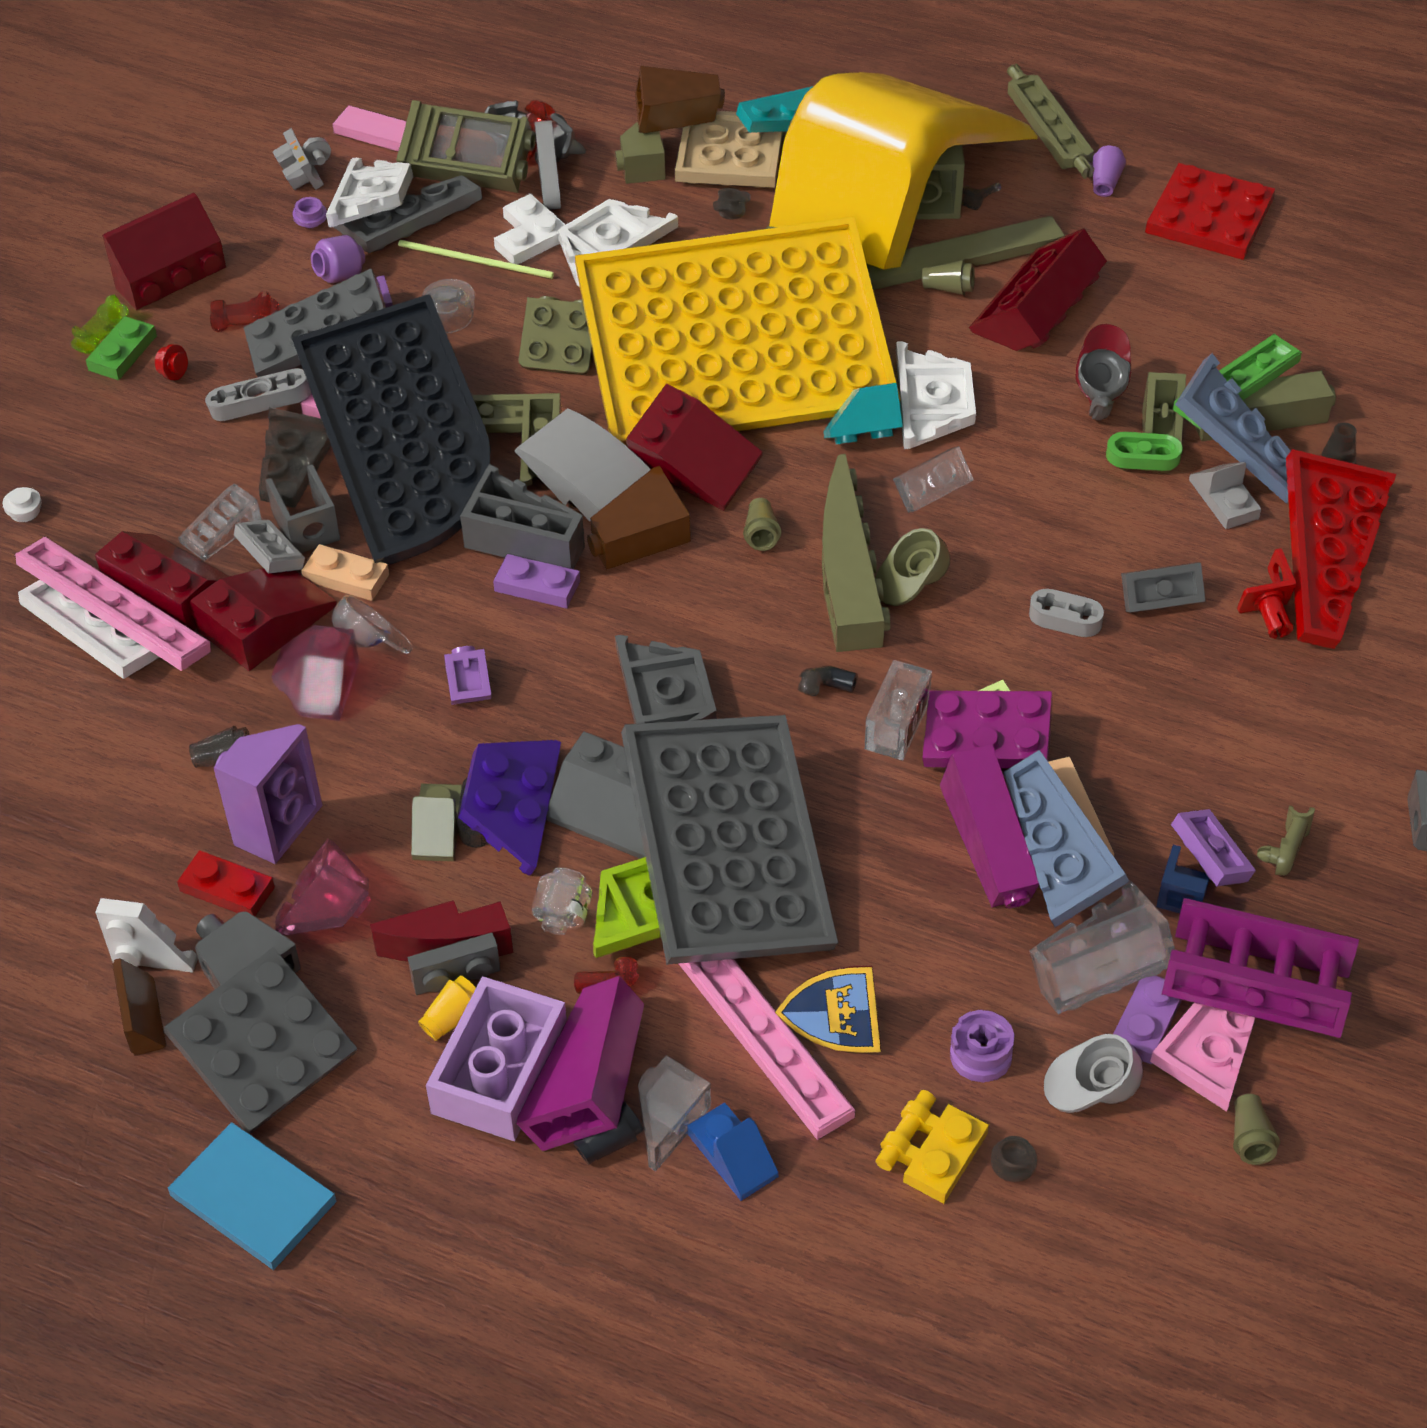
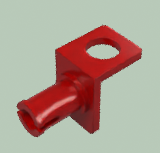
[1237,548,1296,639]

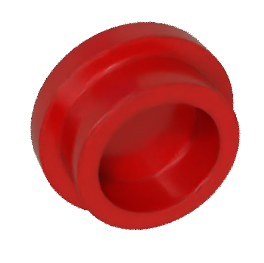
[155,344,188,381]

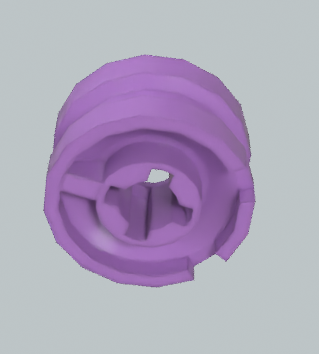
[950,1010,1014,1082]

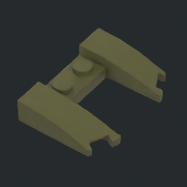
[472,393,562,487]

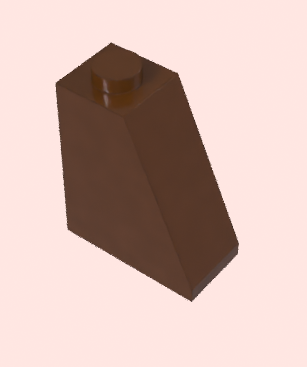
[635,66,725,133]
[587,466,691,570]

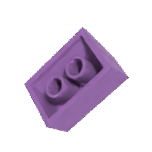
[213,724,323,864]

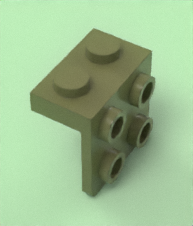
[518,296,592,375]

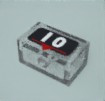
[864,660,932,761]

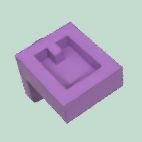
[444,646,491,705]

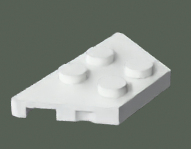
[326,158,413,227]
[558,199,678,287]
[896,341,976,449]

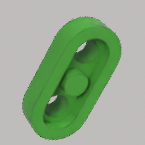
[1106,432,1183,471]

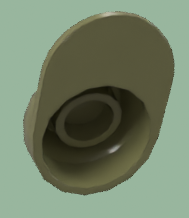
[875,528,950,606]

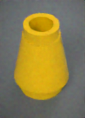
[418,975,476,1041]

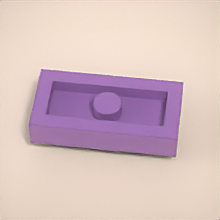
[493,554,580,608]
[1171,809,1256,886]
[1113,971,1182,1064]

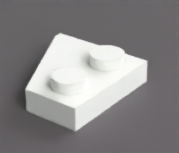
[95,898,198,972]

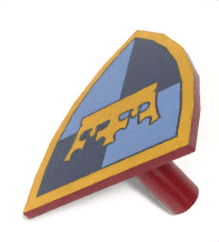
[775,966,882,1053]

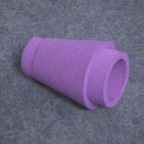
[1093,145,1126,197]

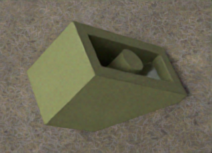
[615,121,665,184]

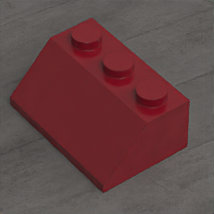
[102,192,226,310]
[95,531,229,631]

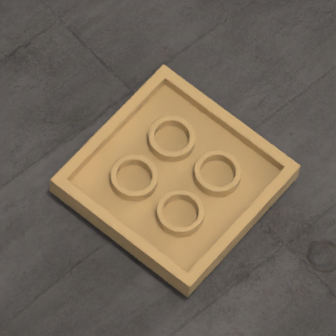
[675,111,783,188]

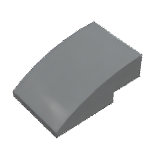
[515,408,651,521]

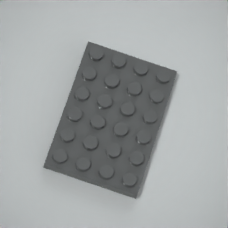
[621,715,838,965]

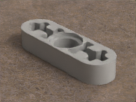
[535,120,561,209]
[205,368,311,421]

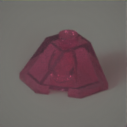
[271,625,359,721]
[275,838,371,935]

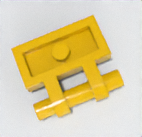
[875,1090,989,1204]

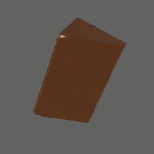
[112,958,166,1056]

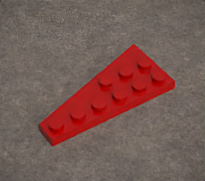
[1286,449,1397,649]

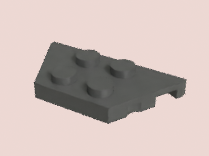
[615,635,717,724]

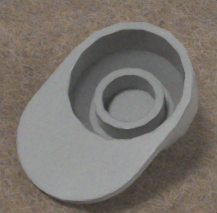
[1044,1034,1143,1113]

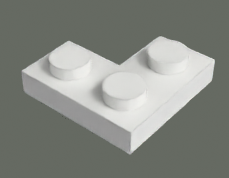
[494,194,566,264]

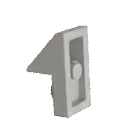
[1189,462,1261,529]

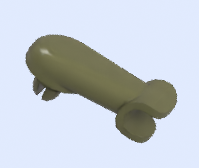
[1257,806,1315,876]

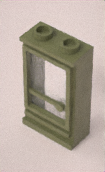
[396,100,536,193]

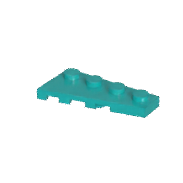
[736,86,813,133]

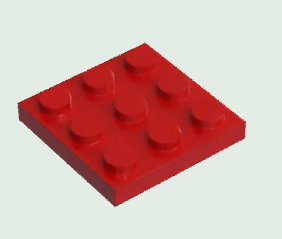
[1145,163,1276,260]

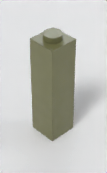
[1194,371,1336,441]

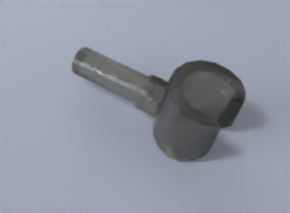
[961,182,1001,210]

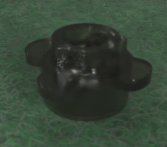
[713,188,751,219]

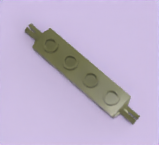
[1007,64,1094,179]

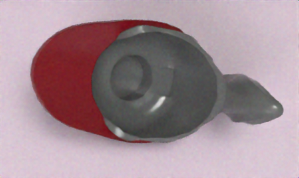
[1076,324,1131,421]

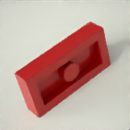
[177,850,275,917]

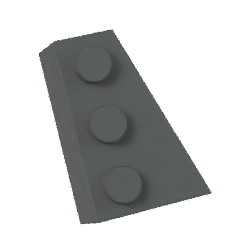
[460,464,585,569]

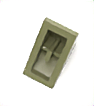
[1142,372,1186,444]

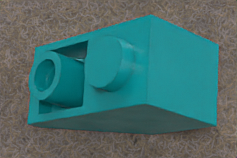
[823,383,903,444]

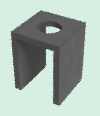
[265,465,340,553]

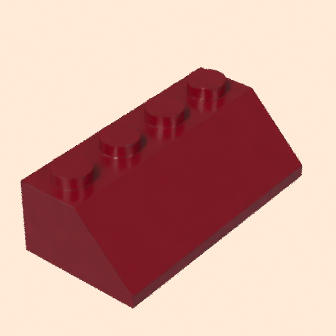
[969,228,1107,351]

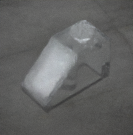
[638,1055,711,1172]

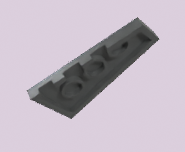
[334,175,483,253]

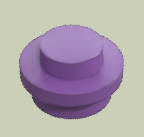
[293,197,327,228]

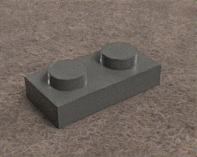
[1121,562,1206,612]
[407,933,500,995]

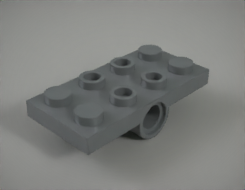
[244,269,386,377]

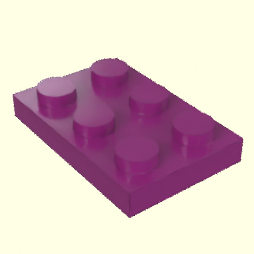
[922,691,1053,768]

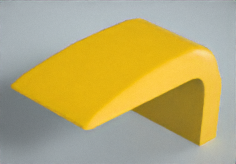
[769,72,1038,270]

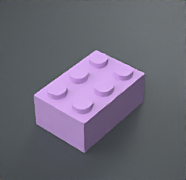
[426,976,567,1142]

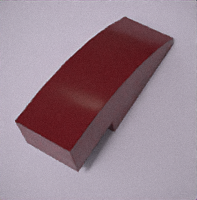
[370,900,514,961]

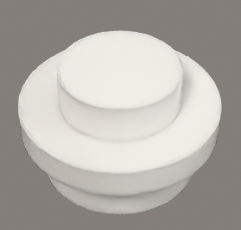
[3,487,42,522]

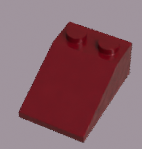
[626,383,763,511]
[190,568,337,671]

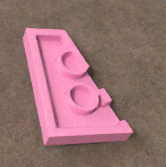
[1150,1002,1255,1112]

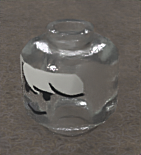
[531,868,592,935]

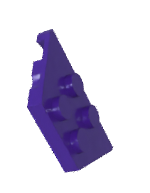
[458,740,561,876]

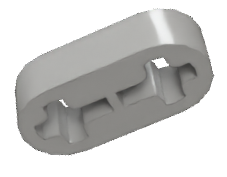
[1029,589,1104,637]

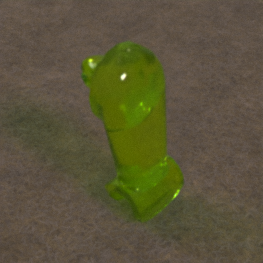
[70,294,129,354]

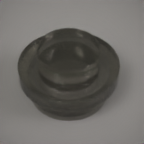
[990,1136,1038,1182]

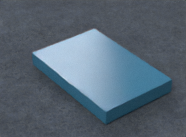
[168,1122,337,1270]

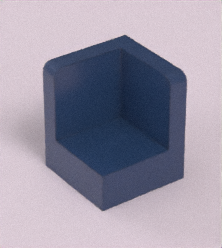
[1156,844,1210,914]

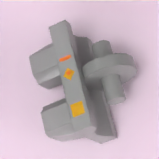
[272,128,331,190]

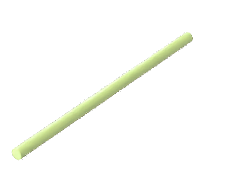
[398,240,554,279]

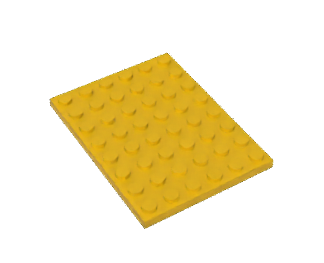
[575,217,901,446]

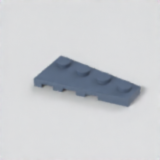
[1175,353,1290,503]
[1004,750,1129,927]

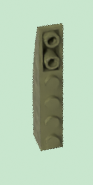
[822,454,890,652]

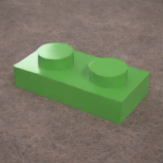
[86,316,157,380]

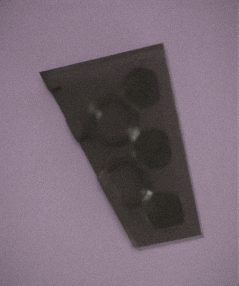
[258,407,331,508]

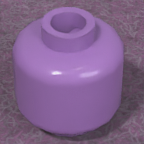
[311,235,365,283]

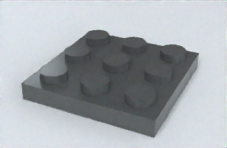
[164,947,357,1135]

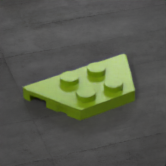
[593,857,661,958]

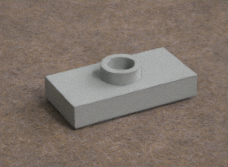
[234,520,305,573]

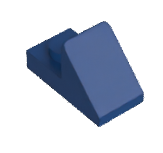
[687,1102,779,1201]

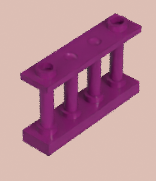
[1162,898,1359,1038]

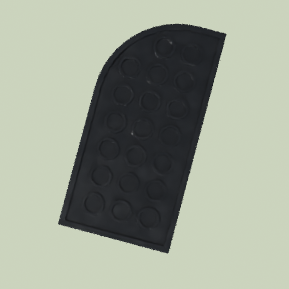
[292,294,492,565]

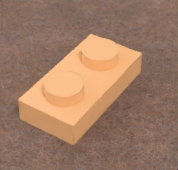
[301,544,389,601]

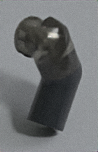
[798,666,858,696]

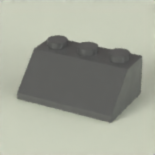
[546,731,645,859]

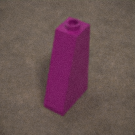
[940,744,1039,909]
[516,976,644,1151]

